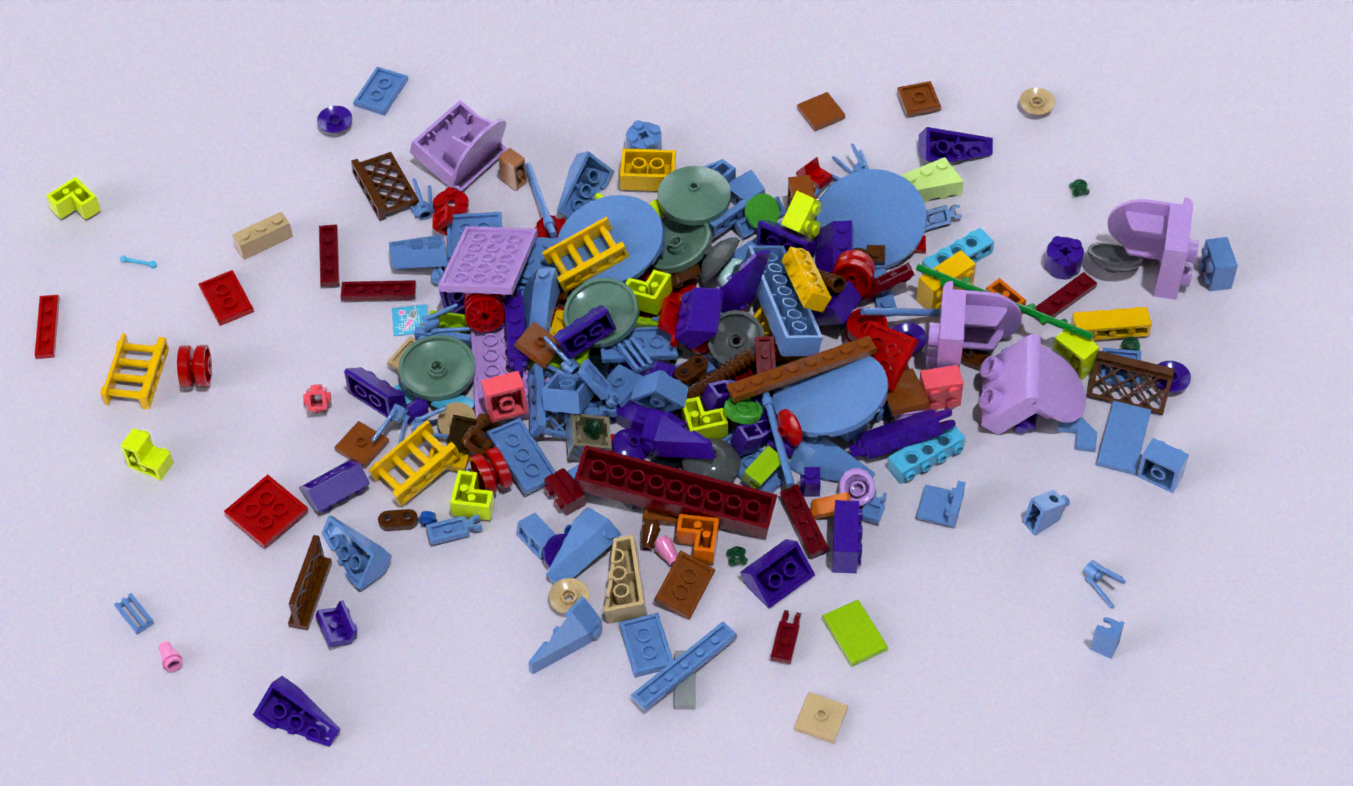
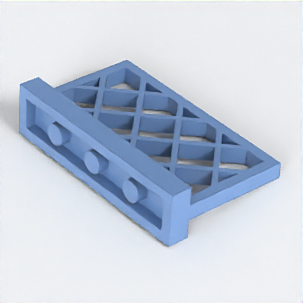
[528,363,567,439]

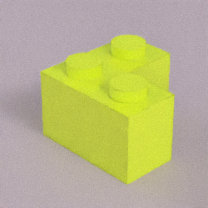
[46,177,101,220]
[781,191,822,240]
[625,270,672,315]
[1053,330,1099,381]
[681,397,728,439]
[120,428,174,481]
[450,470,495,521]

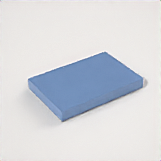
[353,67,408,116]
[619,613,673,678]

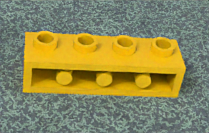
[782,247,831,312]
[1070,307,1152,341]

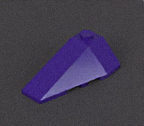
[918,127,993,163]
[715,250,771,312]
[641,408,716,459]
[253,676,341,747]

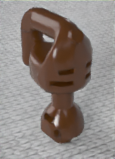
[461,413,493,456]

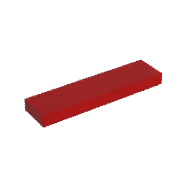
[34,295,60,359]

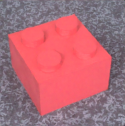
[919,365,964,412]
[481,371,528,423]

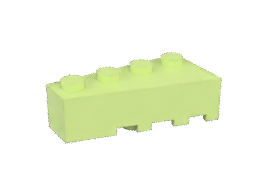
[900,157,964,203]

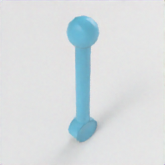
[120,255,157,269]

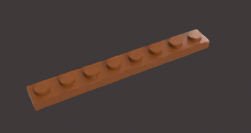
[726,335,877,403]

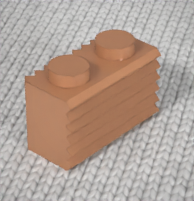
[498,148,527,191]

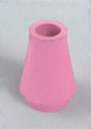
[654,535,678,566]
[159,641,182,672]

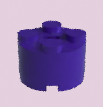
[1044,236,1084,280]

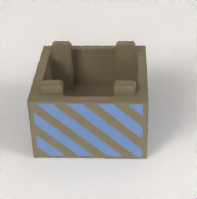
[566,413,612,459]

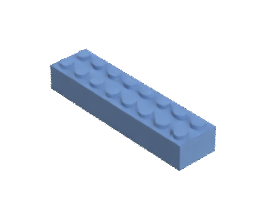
[744,245,823,357]

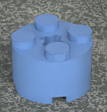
[626,120,662,150]

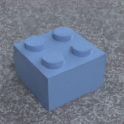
[1198,237,1238,291]
[631,370,689,413]
[542,373,594,414]
[1137,438,1189,493]

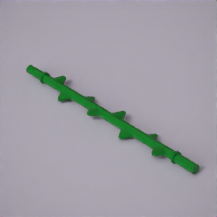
[916,264,1094,340]

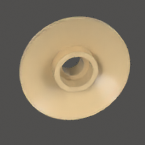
[1020,88,1055,115]
[438,402,476,434]
[549,578,589,614]

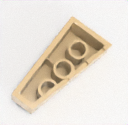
[604,535,648,624]

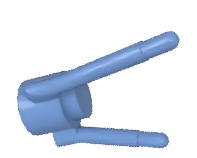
[832,143,869,174]
[404,178,434,220]
[422,304,470,334]
[544,336,580,374]
[372,403,410,444]
[412,407,449,439]
[1084,560,1126,608]

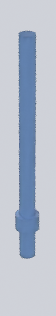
[525,163,557,238]
[860,308,941,316]
[761,391,795,487]

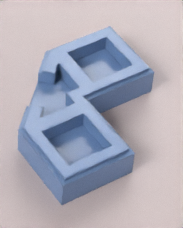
[1058,416,1097,452]

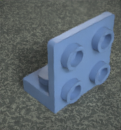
[917,481,966,527]

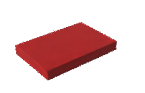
[198,270,254,326]

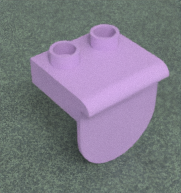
[410,100,507,191]
[1107,197,1199,300]
[925,281,1022,370]
[979,334,1086,435]

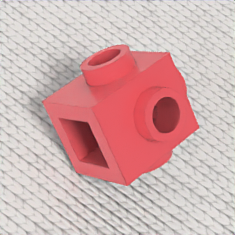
[303,384,332,413]

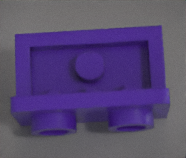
[315,600,357,647]

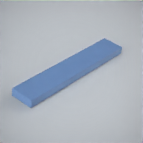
[631,621,737,712]

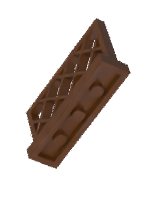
[351,152,419,221]
[1087,351,1175,415]
[288,535,333,631]

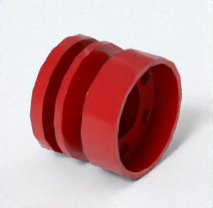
[464,293,505,332]

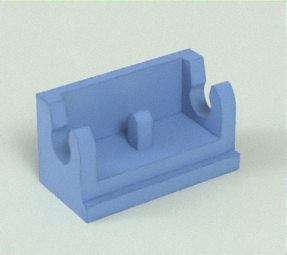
[516,513,556,560]
[1090,617,1125,659]

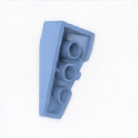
[557,151,614,219]
[523,268,561,331]
[789,436,875,482]
[546,507,621,584]
[322,516,392,590]
[529,596,603,674]

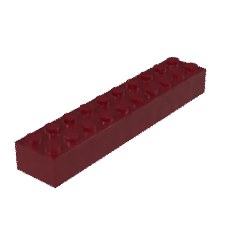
[574,445,777,539]

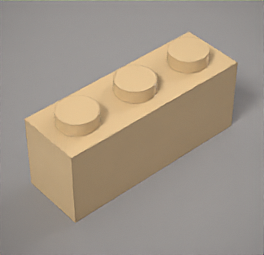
[232,211,293,260]

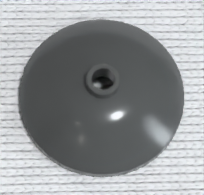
[700,237,740,283]
[1087,242,1143,273]
[707,310,764,365]
[682,438,741,482]

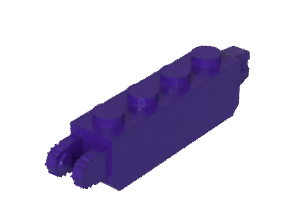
[504,290,528,378]
[849,409,956,459]

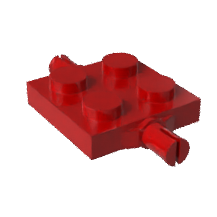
[658,293,683,347]

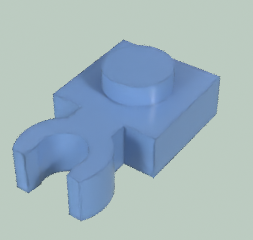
[863,490,887,525]

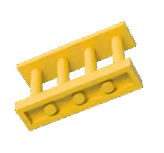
[542,216,630,292]
[100,333,169,410]
[368,420,461,507]

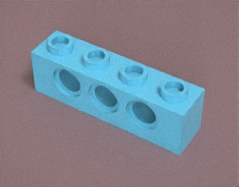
[922,228,994,275]
[887,426,966,484]

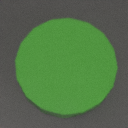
[744,194,779,229]
[724,397,763,425]

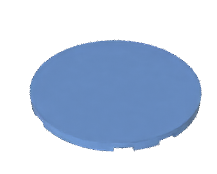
[816,169,927,269]
[556,195,664,285]
[773,356,889,438]

